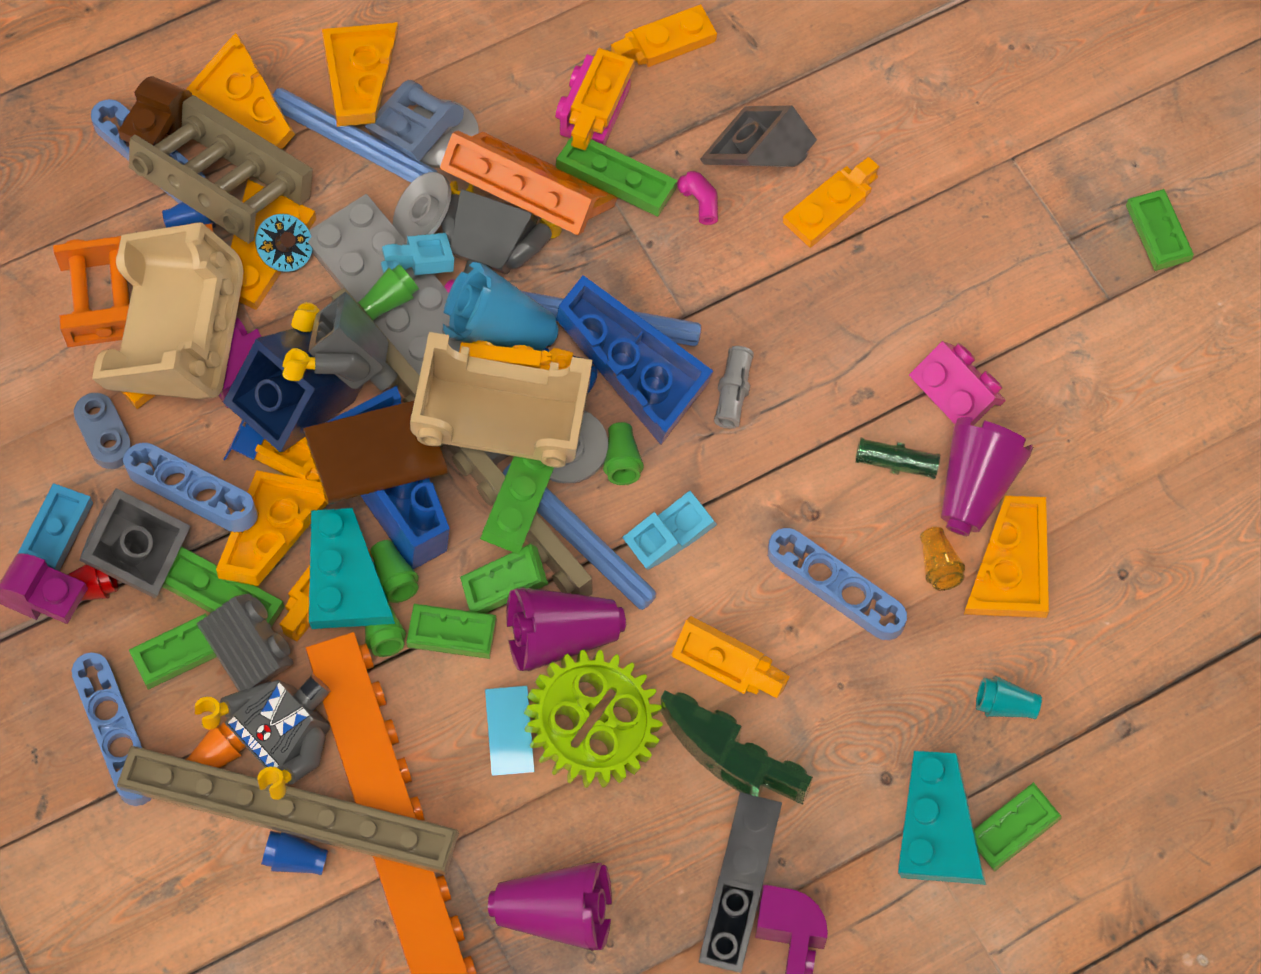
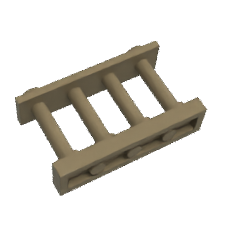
[129,95,313,244]

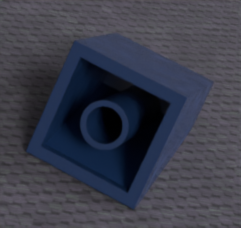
[223,328,364,452]

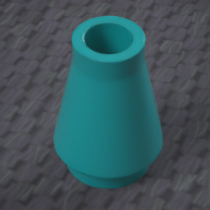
[976,676,1042,719]

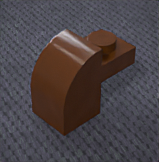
[118,76,192,146]

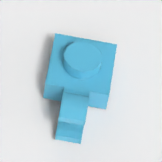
[381,233,454,275]

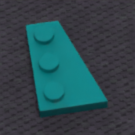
[309,508,395,629]
[898,751,986,885]

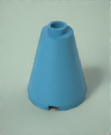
[443,262,559,351]

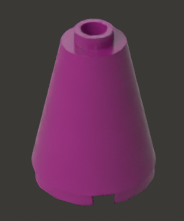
[941,417,1034,536]
[506,587,626,671]
[488,862,612,951]

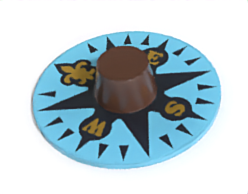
[255,214,313,272]

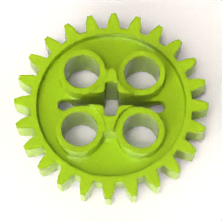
[524,650,663,788]

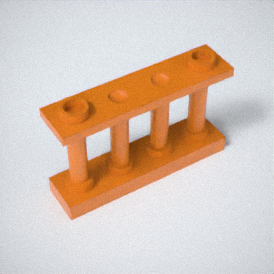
[53,223,214,347]

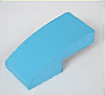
[622,491,717,570]
[485,686,534,776]

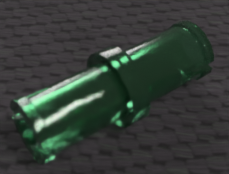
[855,437,940,480]

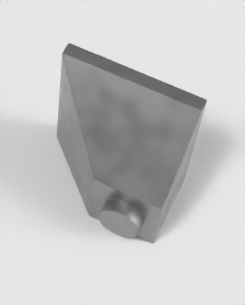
[700,105,817,167]
[79,488,190,598]

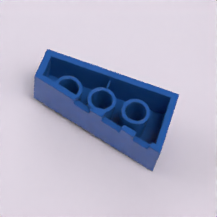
[556,275,713,445]
[327,386,450,569]

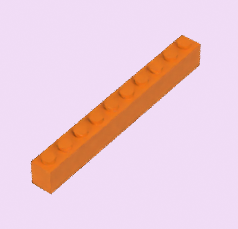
[305,632,477,974]

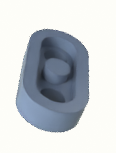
[74,393,132,469]

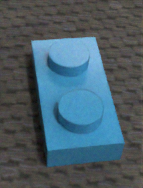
[17,483,93,571]

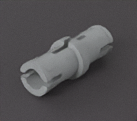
[714,346,754,429]

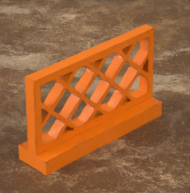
[439,131,618,235]

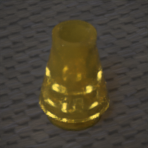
[920,527,965,591]

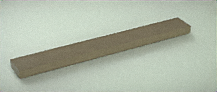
[117,746,459,875]

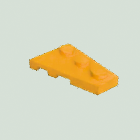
[322,22,398,127]
[186,32,295,149]
[231,179,317,310]
[216,470,327,586]
[963,495,1049,618]

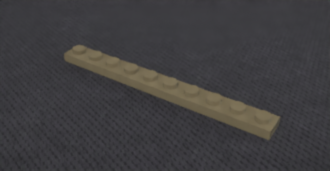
[331,288,592,596]

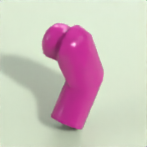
[677,171,718,225]

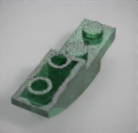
[660,691,813,805]

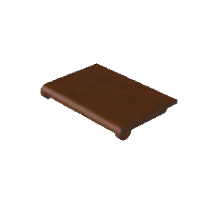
[303,400,448,505]

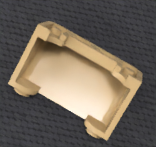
[92,222,243,399]
[410,332,593,468]

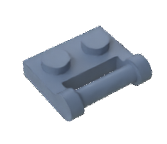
[365,80,464,161]

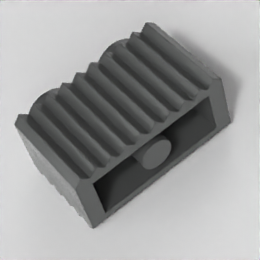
[197,593,293,691]

